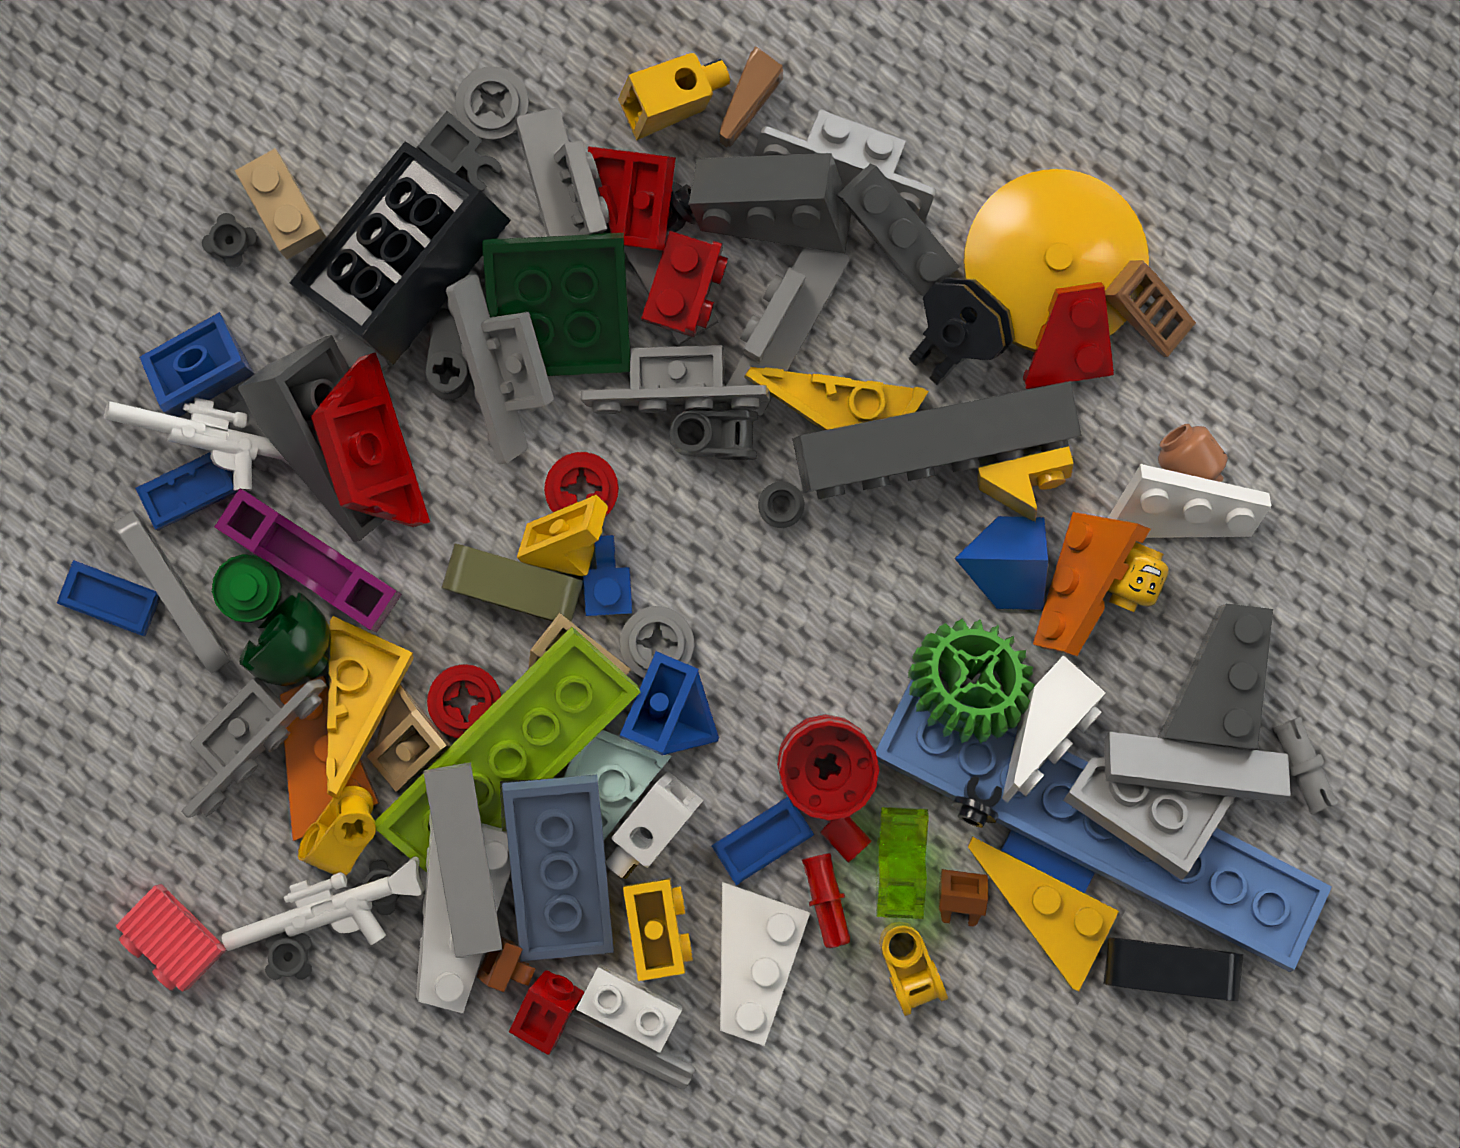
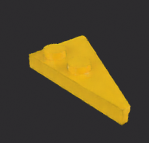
[744,367,929,431]
[326,616,414,799]
[968,836,1119,992]

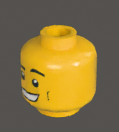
[1108,542,1169,612]

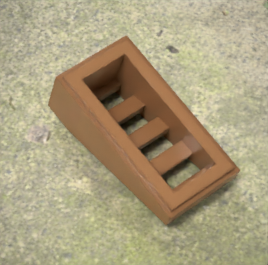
[719,46,783,148]
[1105,260,1196,357]

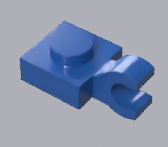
[583,535,633,616]

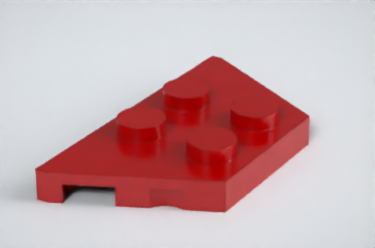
[311,352,430,528]

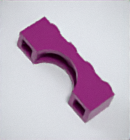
[214,488,402,633]

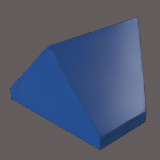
[954,516,1048,610]
[619,651,719,755]

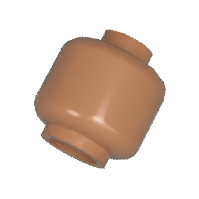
[1158,424,1228,482]

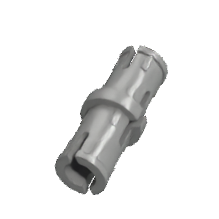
[1273,717,1338,814]

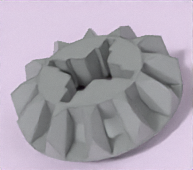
[455,66,529,141]
[620,606,694,678]

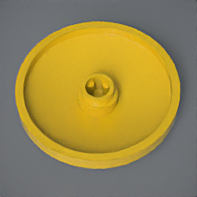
[963,169,1149,352]

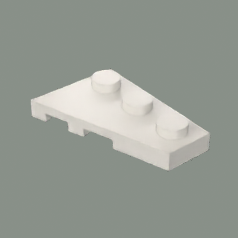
[1108,464,1271,538]
[720,881,810,1046]

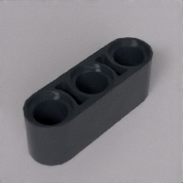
[1103,937,1244,1001]

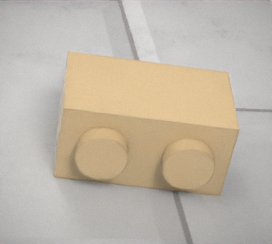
[235,148,326,260]

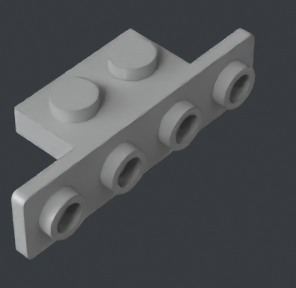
[515,108,609,236]
[754,109,936,223]
[726,247,850,416]
[446,274,554,464]
[581,345,770,414]
[181,678,327,818]

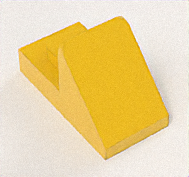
[977,446,1074,521]
[517,495,608,576]

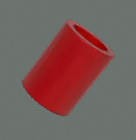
[820,816,872,863]

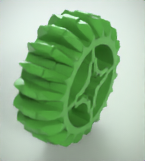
[908,618,1035,744]

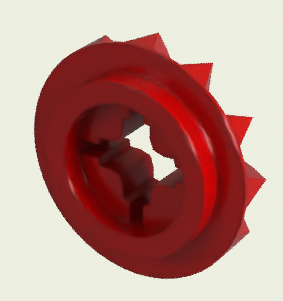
[544,452,619,517]
[427,664,501,738]

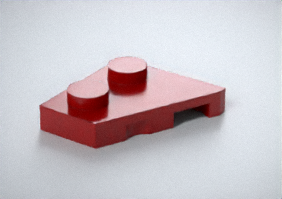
[588,146,676,250]
[1023,282,1114,389]

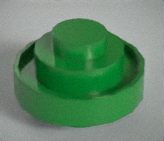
[212,554,282,623]

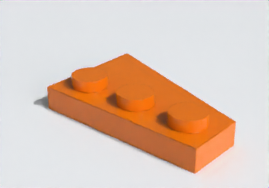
[1033,512,1151,656]
[280,676,380,841]

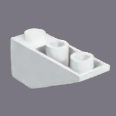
[1002,656,1106,803]

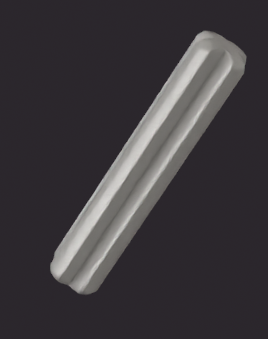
[564,1009,695,1089]

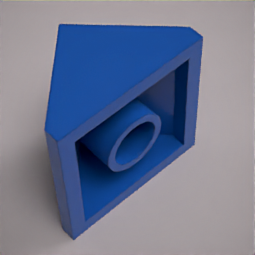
[139,312,255,417]

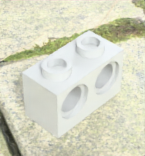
[576,964,683,1053]

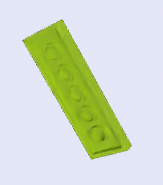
[375,627,640,873]

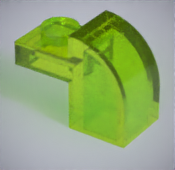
[876,807,929,919]

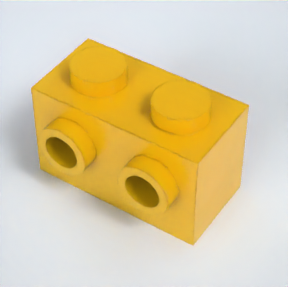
[623,878,693,981]

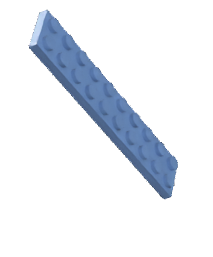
[875,680,1332,972]

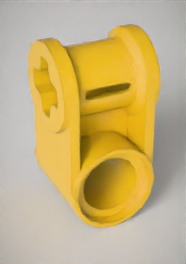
[298,786,376,876]
[879,922,948,1016]

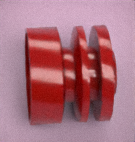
[777,714,880,820]

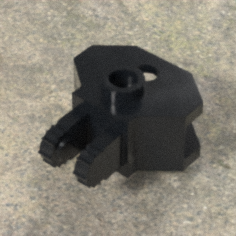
[909,277,1015,385]

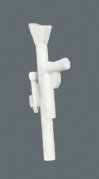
[104,397,291,491]
[222,857,425,951]

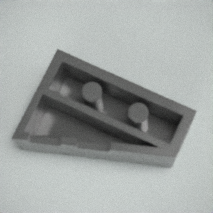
[689,153,851,254]
[1157,603,1273,750]

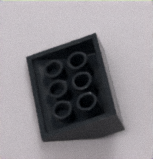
[289,141,511,365]

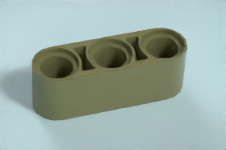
[441,543,583,622]

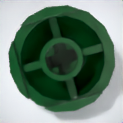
[240,592,330,686]

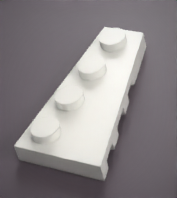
[416,813,511,1013]

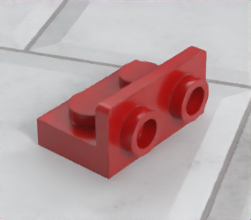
[641,231,729,337]

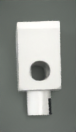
[606,771,704,879]

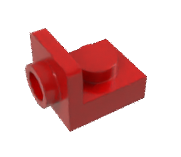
[509,970,585,1055]

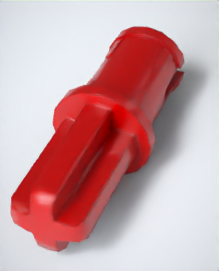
[802,853,850,948]

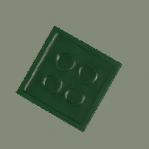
[483,233,630,376]

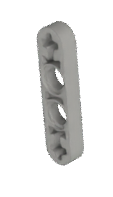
[114,510,232,673]

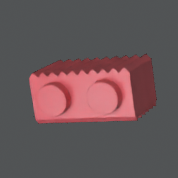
[116,884,227,992]

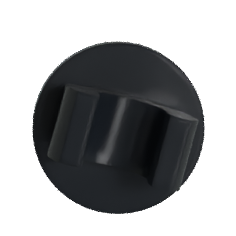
[667,182,697,232]
[952,776,1002,828]

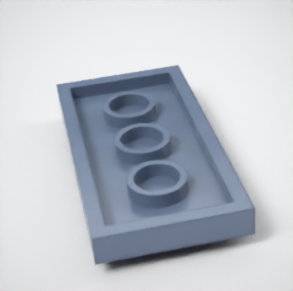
[502,774,614,962]

